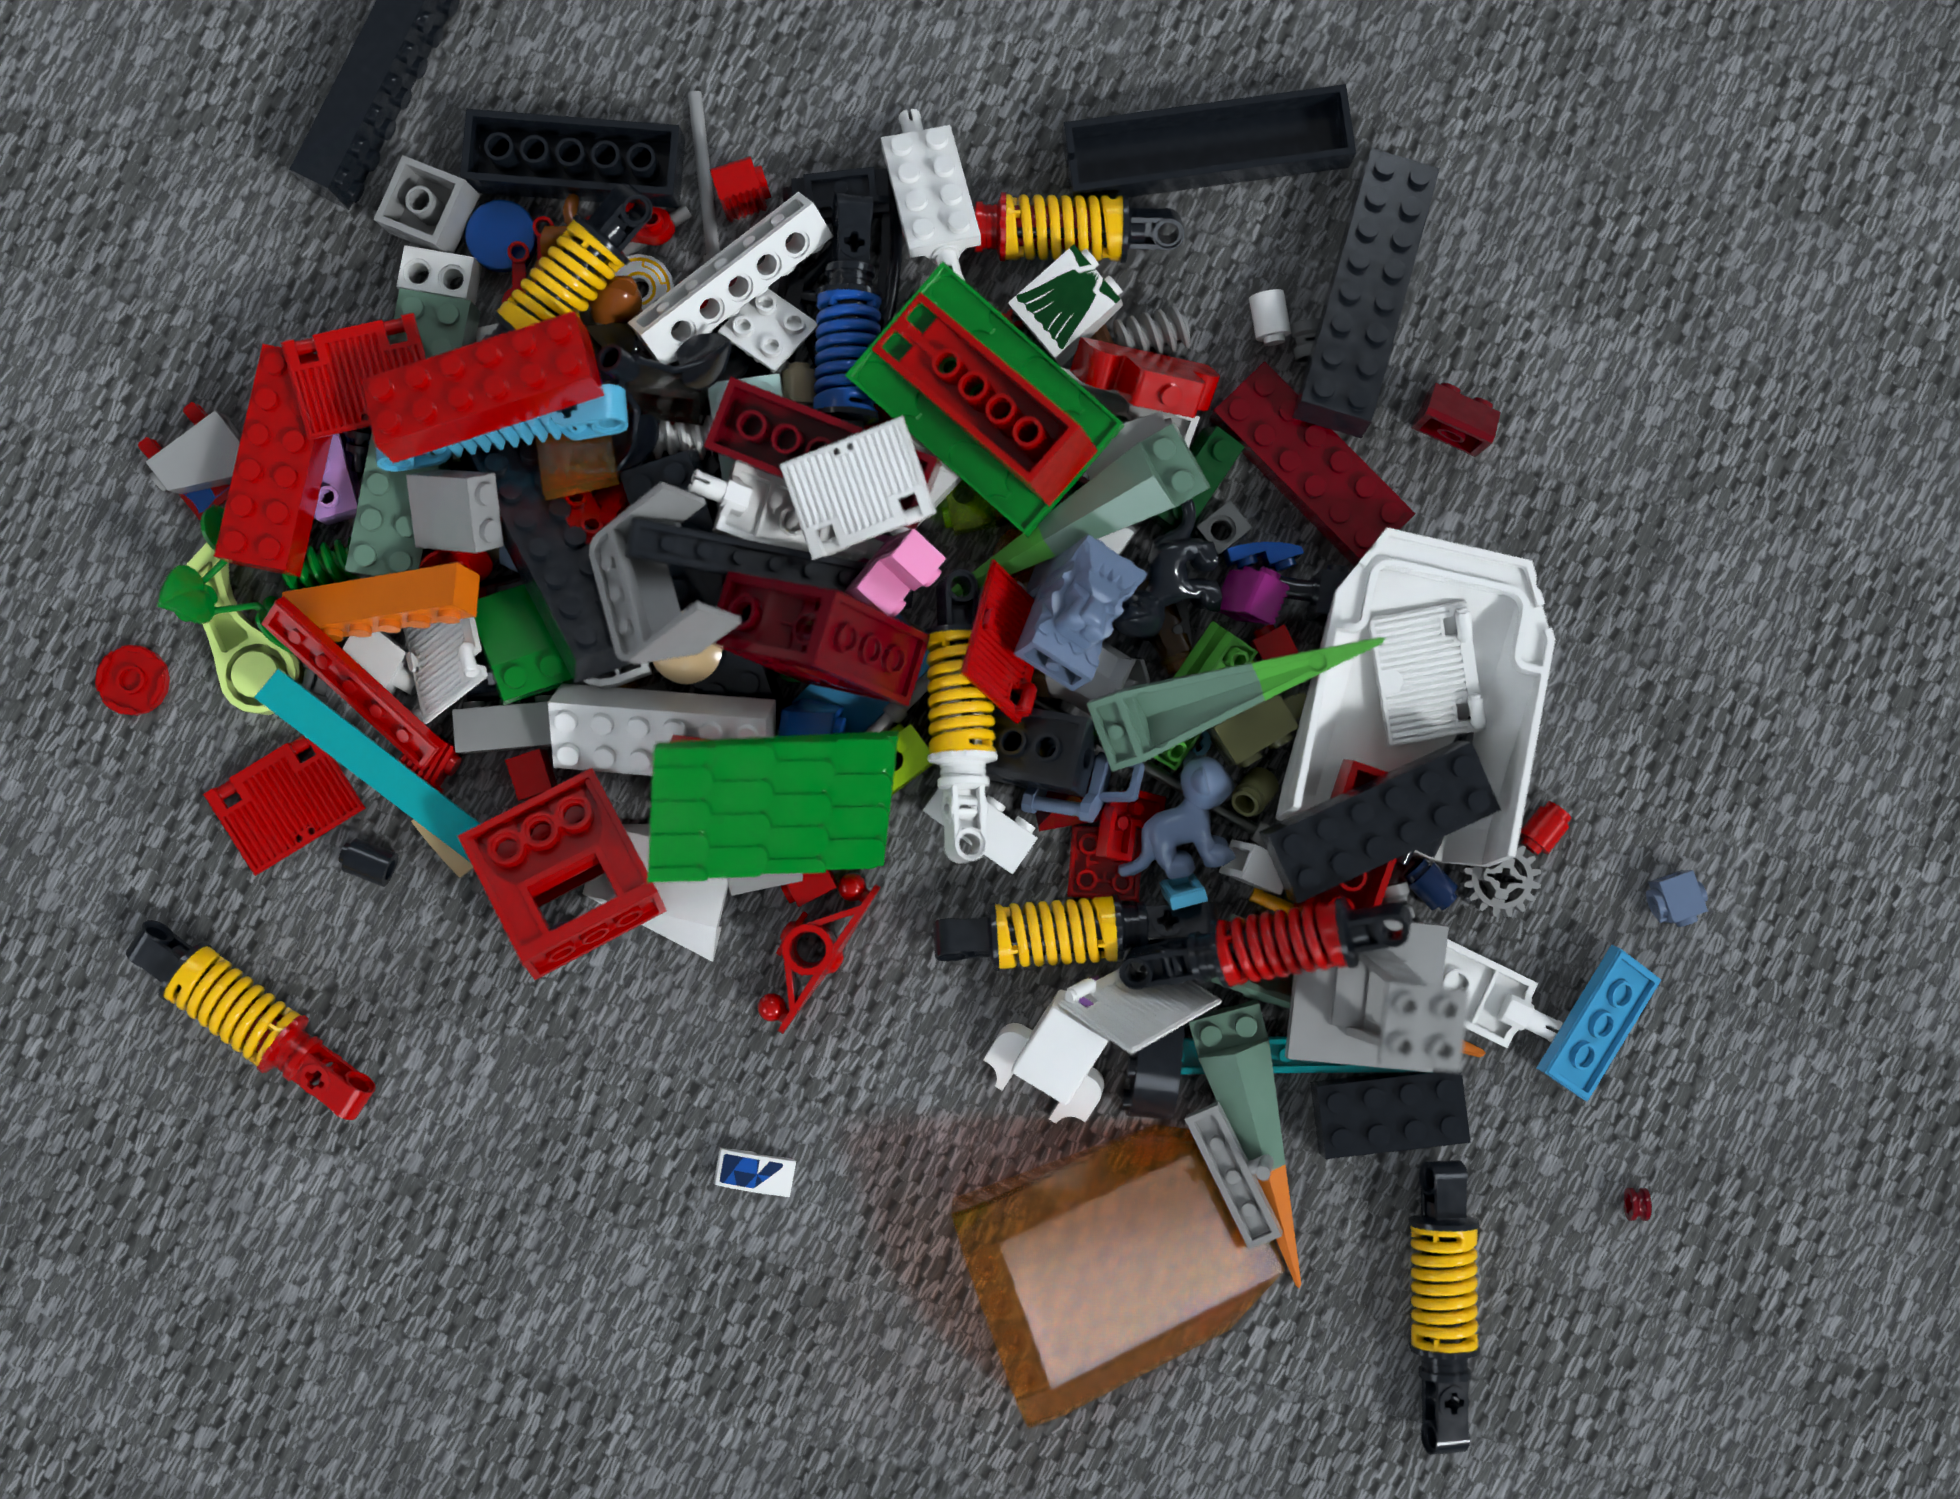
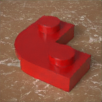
[1096,790,1166,862]

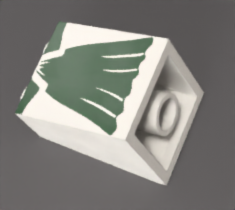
[1008,244,1123,367]

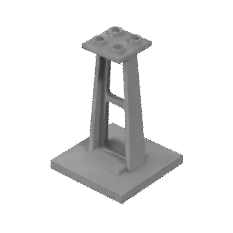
[1285,911,1469,1072]

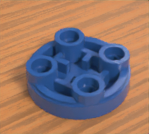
[465,200,537,272]

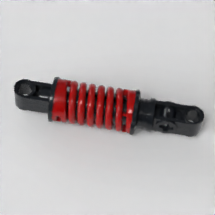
[1119,897,1412,990]

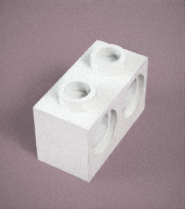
[396,245,482,305]

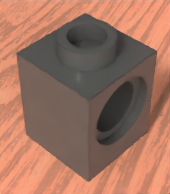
[1193,501,1252,557]

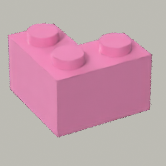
[844,528,946,618]

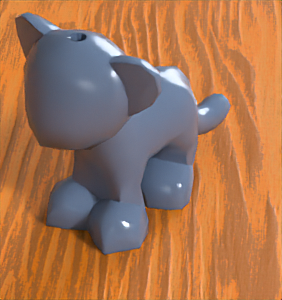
[1117,750,1236,879]

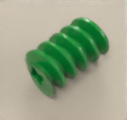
[282,536,361,590]

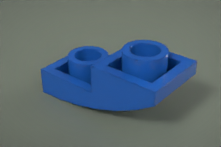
[1223,542,1304,572]

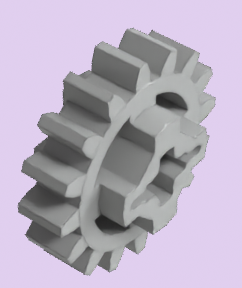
[1460,845,1541,917]

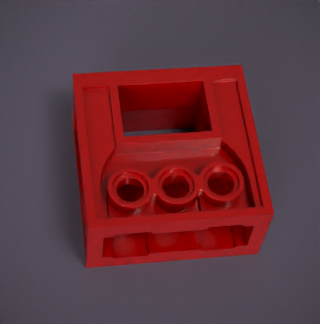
[458,768,667,980]

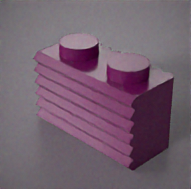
[1220,566,1290,625]

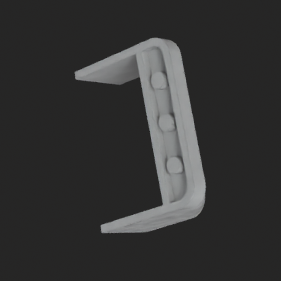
[589,482,742,664]

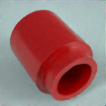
[1520,801,1572,856]

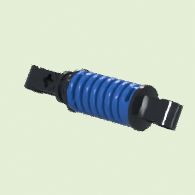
[813,193,884,429]

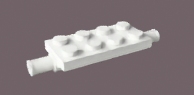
[881,109,981,281]
[688,461,884,561]
[1442,939,1563,1048]

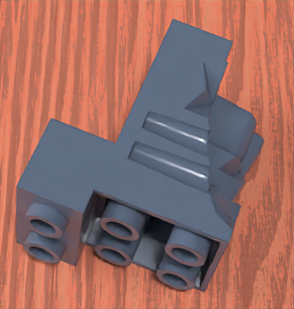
[1013,534,1147,691]

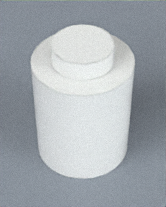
[1249,289,1291,346]

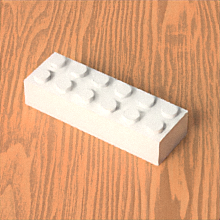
[548,683,777,776]

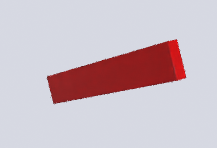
[261,596,446,771]

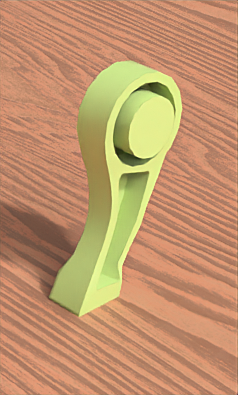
[186,542,304,715]

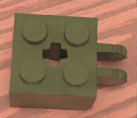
[1206,692,1307,768]

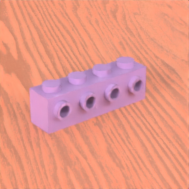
[314,432,361,525]

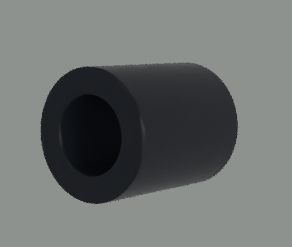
[338,838,398,887]

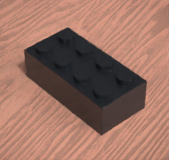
[1310,1069,1471,1159]

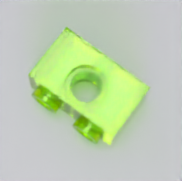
[941,480,996,536]

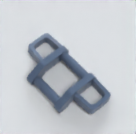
[1008,742,1145,822]

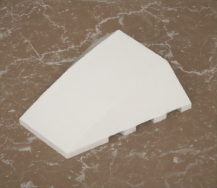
[583,824,728,962]

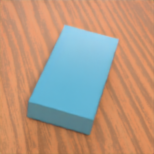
[1159,873,1208,910]

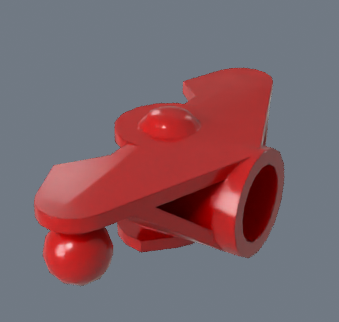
[758,873,881,1034]

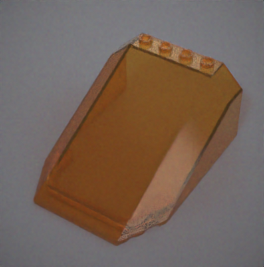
[951,1124,1285,1429]

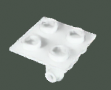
[718,289,818,374]

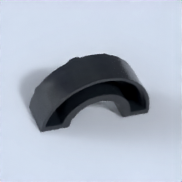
[1122,1025,1184,1120]

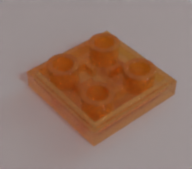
[536,427,619,501]

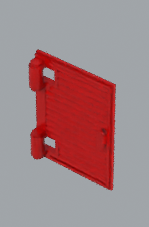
[281,313,426,440]
[961,559,1037,724]
[203,735,366,876]

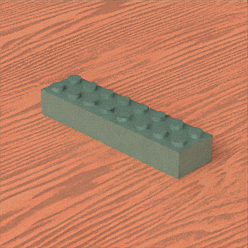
[345,288,481,578]

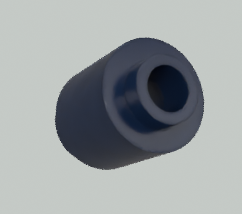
[1404,857,1458,911]

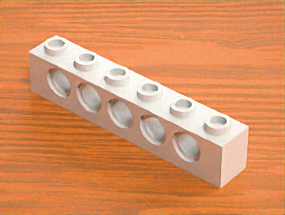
[628,192,833,364]

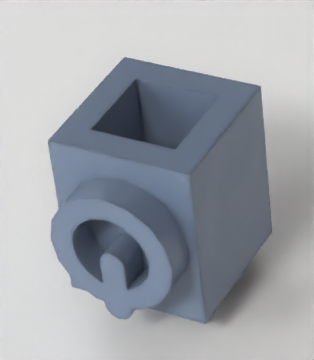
[1646,870,1708,927]

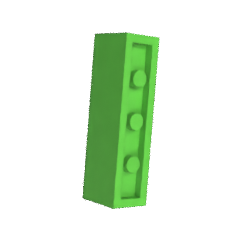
[1154,621,1258,771]

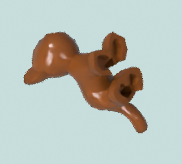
[533,194,643,324]

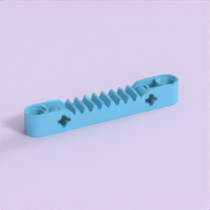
[376,384,628,472]

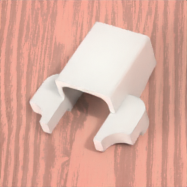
[984,990,1110,1124]

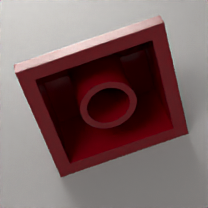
[1411,383,1501,457]

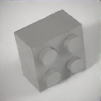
[373,155,480,254]

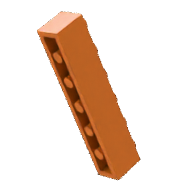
[282,562,480,642]

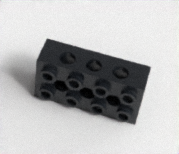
[983,700,1099,797]

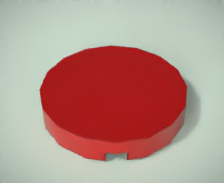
[95,645,170,716]

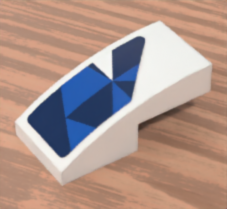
[713,1148,796,1197]

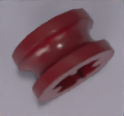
[1624,1188,1652,1221]

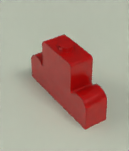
[1070,336,1220,418]

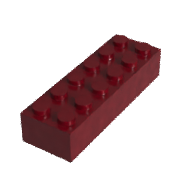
[1209,361,1416,567]
[703,376,942,530]

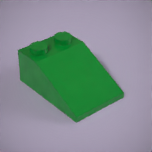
[475,584,573,706]

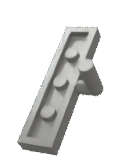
[1185,1101,1283,1249]

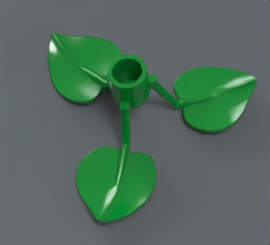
[157,504,293,654]

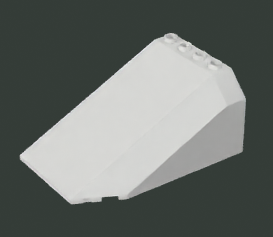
[1276,528,1555,867]

